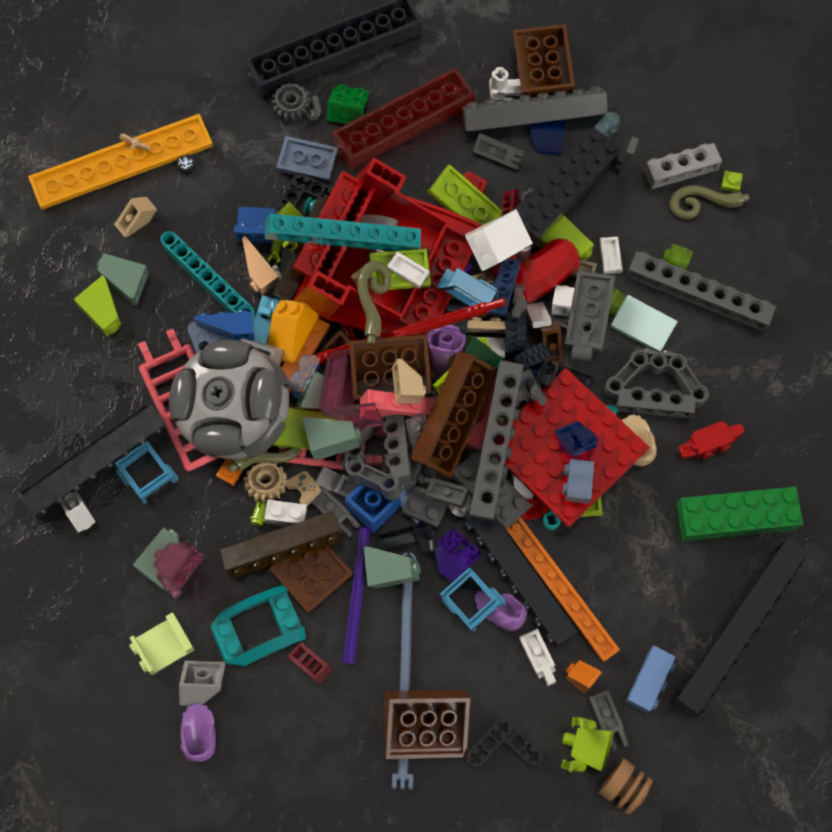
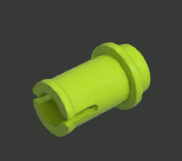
[250,500,267,527]

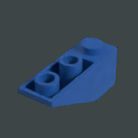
[194,310,255,341]

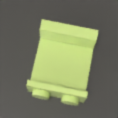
[130,612,194,675]

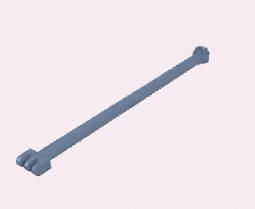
[392,553,416,789]

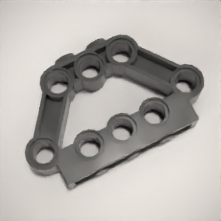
[603,349,709,419]
[342,415,413,500]

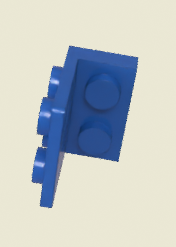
[234,207,275,243]

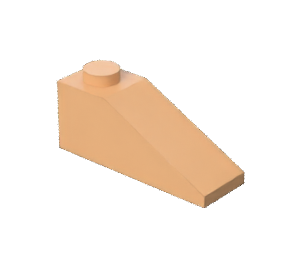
[242,236,279,296]

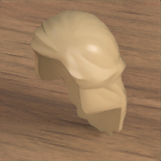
[622,415,657,466]

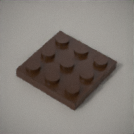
[269,545,353,614]

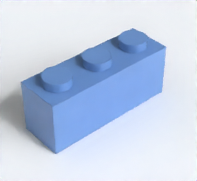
[625,646,676,713]

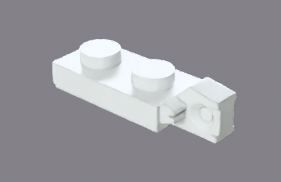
[519,629,556,686]

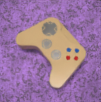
[286,471,321,506]

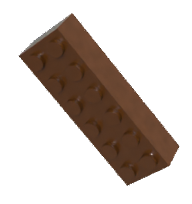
[410,351,498,478]

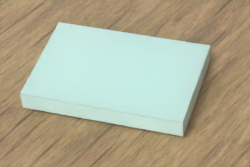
[610,295,678,352]

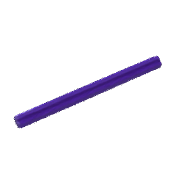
[343,527,371,665]

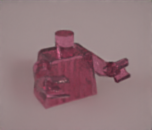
[153,542,206,599]

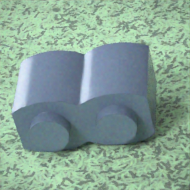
[562,459,594,504]

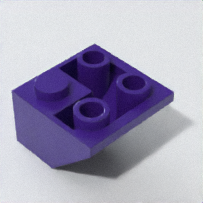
[435,529,482,583]

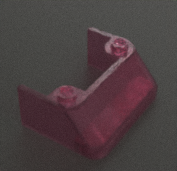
[319,349,384,428]

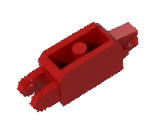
[678,421,744,459]

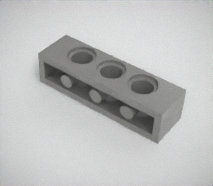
[644,143,722,189]

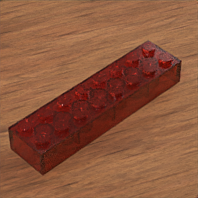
[332,67,475,170]

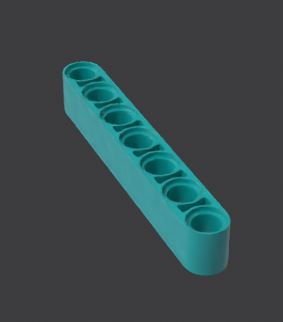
[160,231,255,320]

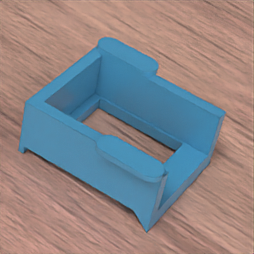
[436,268,498,306]
[115,441,178,504]
[440,567,506,632]

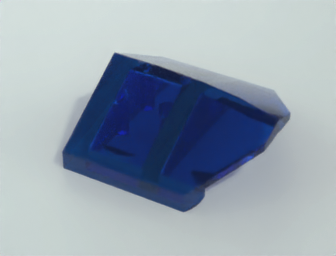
[530,120,565,155]
[554,421,599,457]

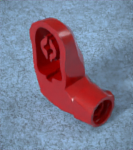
[487,238,581,304]

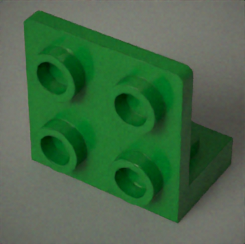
[326,85,369,127]

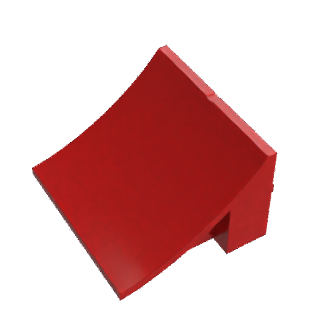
[291,157,483,336]

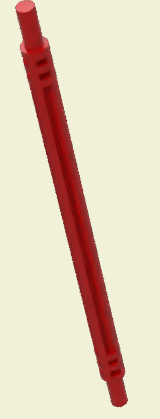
[307,298,506,366]

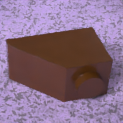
[538,320,563,364]

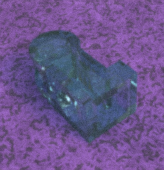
[595,112,620,138]

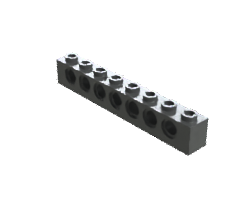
[626,251,776,332]
[470,361,527,521]

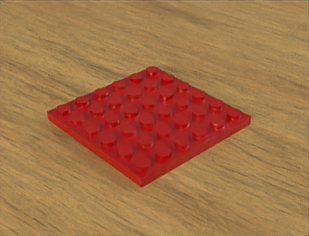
[493,368,650,528]

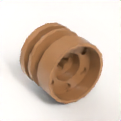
[599,758,653,815]

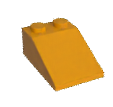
[268,300,319,363]

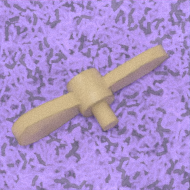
[120,134,151,151]

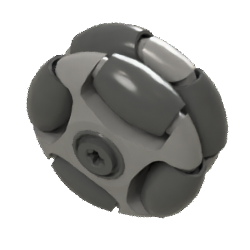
[169,340,290,459]

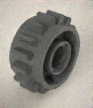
[271,83,311,122]

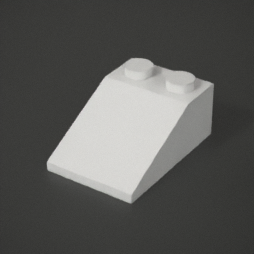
[465,209,533,271]

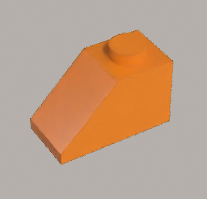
[565,660,602,694]

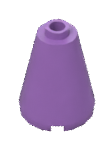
[427,325,466,377]

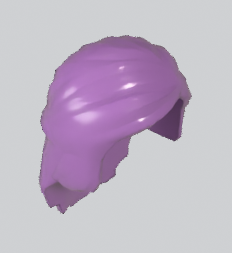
[475,590,527,631]
[180,703,216,762]

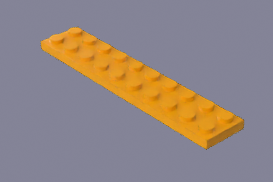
[28,114,213,210]

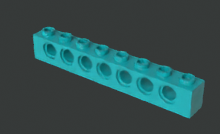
[265,213,421,251]

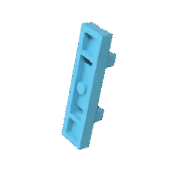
[252,295,280,344]

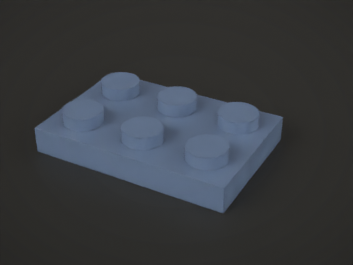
[276,136,338,182]

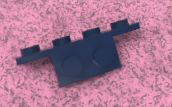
[488,258,521,316]

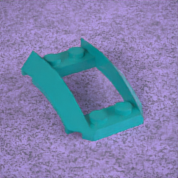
[210,585,306,667]

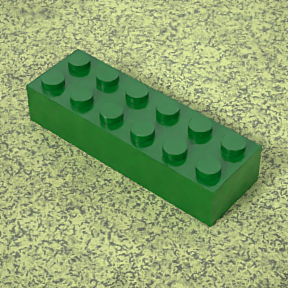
[676,487,803,541]

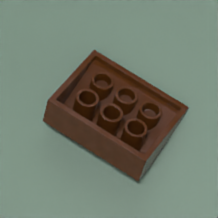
[513,24,575,96]
[349,335,433,400]
[384,690,470,759]

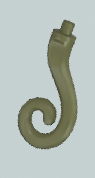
[669,185,749,220]
[357,261,391,345]
[227,446,303,473]

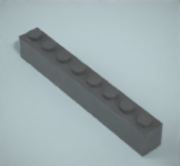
[462,87,607,131]

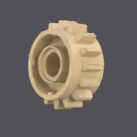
[244,463,287,503]

